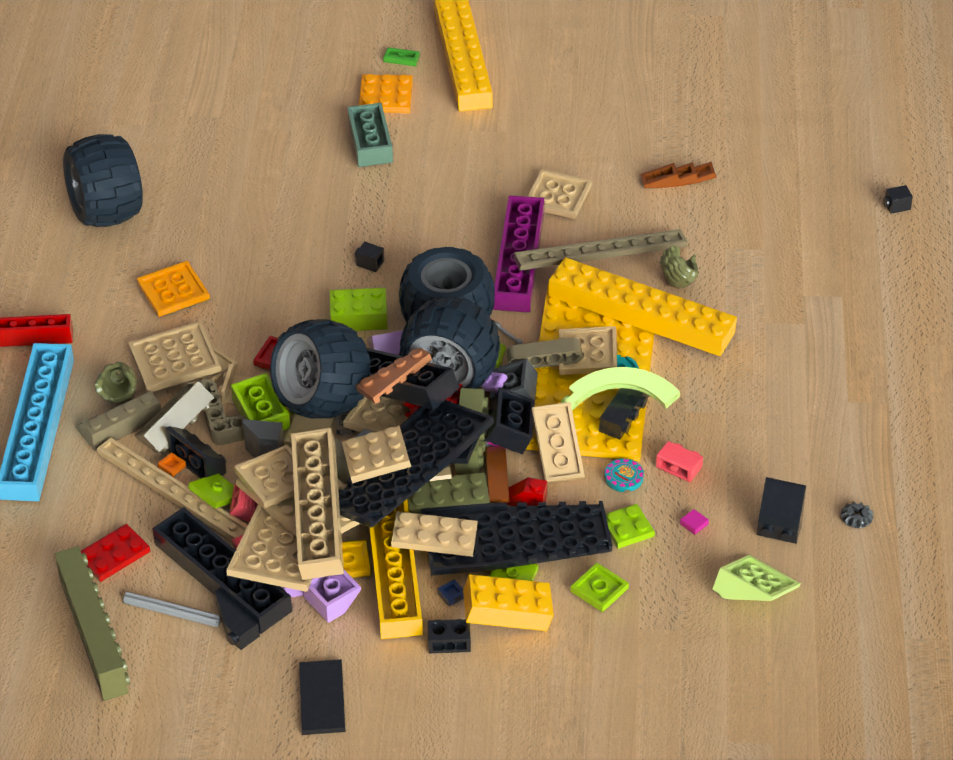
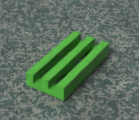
[383,47,420,66]

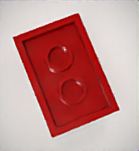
[81,523,151,582]

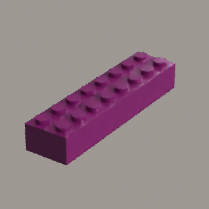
[493,195,545,312]

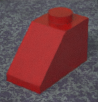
[504,477,548,506]

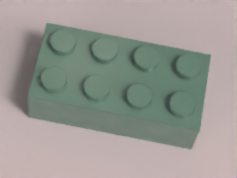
[347,103,393,167]

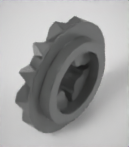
[841,501,873,528]

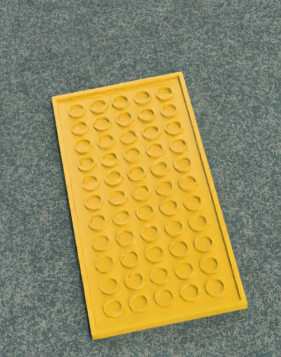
[526,283,654,462]

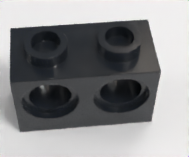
[428,619,471,654]

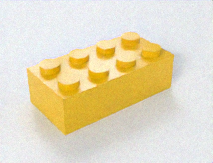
[463,574,554,631]

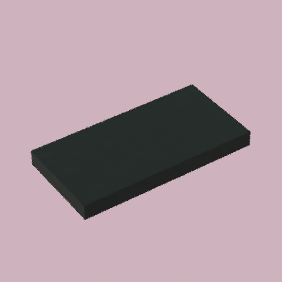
[299,659,346,735]

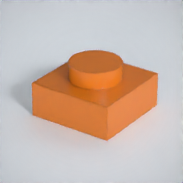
[157,452,186,477]

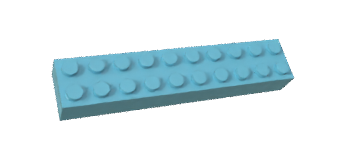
[0,343,74,501]

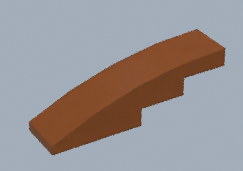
[641,162,717,188]
[486,446,509,503]

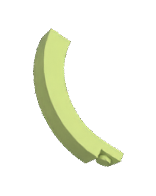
[560,367,680,411]

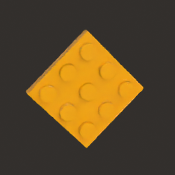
[359,74,413,113]
[137,261,210,317]

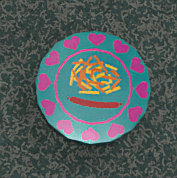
[605,458,644,492]

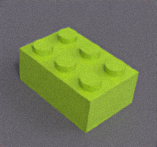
[330,288,388,331]
[231,373,290,430]

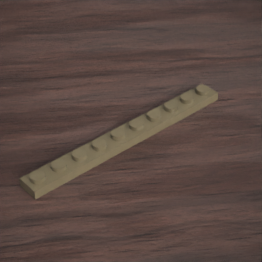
[513,229,688,270]

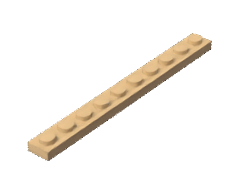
[97,438,248,541]

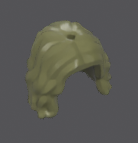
[660,246,699,288]
[94,362,138,403]

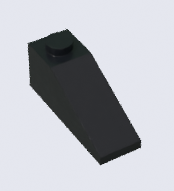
[215,589,260,650]

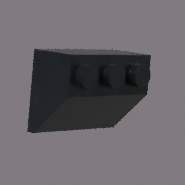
[166,426,227,479]

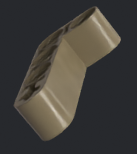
[507,338,583,368]
[200,379,247,445]

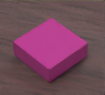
[680,509,709,535]

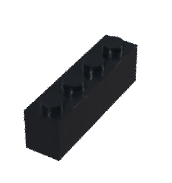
[599,388,649,440]

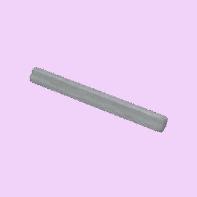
[123,592,221,627]

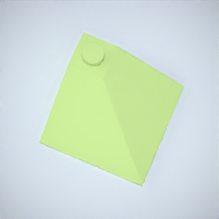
[712,555,801,601]

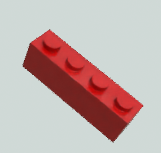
[0,314,73,347]

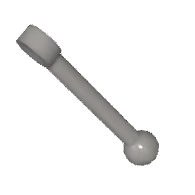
[496,322,523,345]

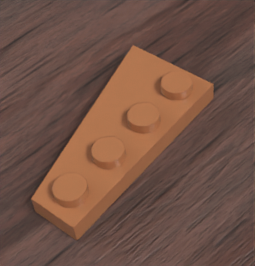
[355,347,432,404]

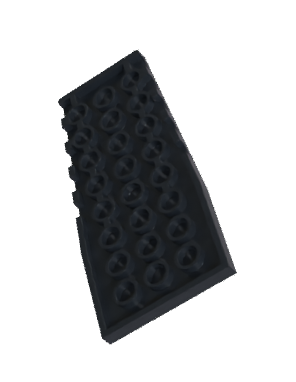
[338,400,494,527]
[421,501,613,576]

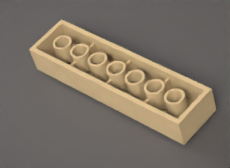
[291,428,344,580]

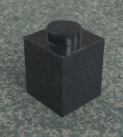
[883,185,913,214]
[355,241,384,272]

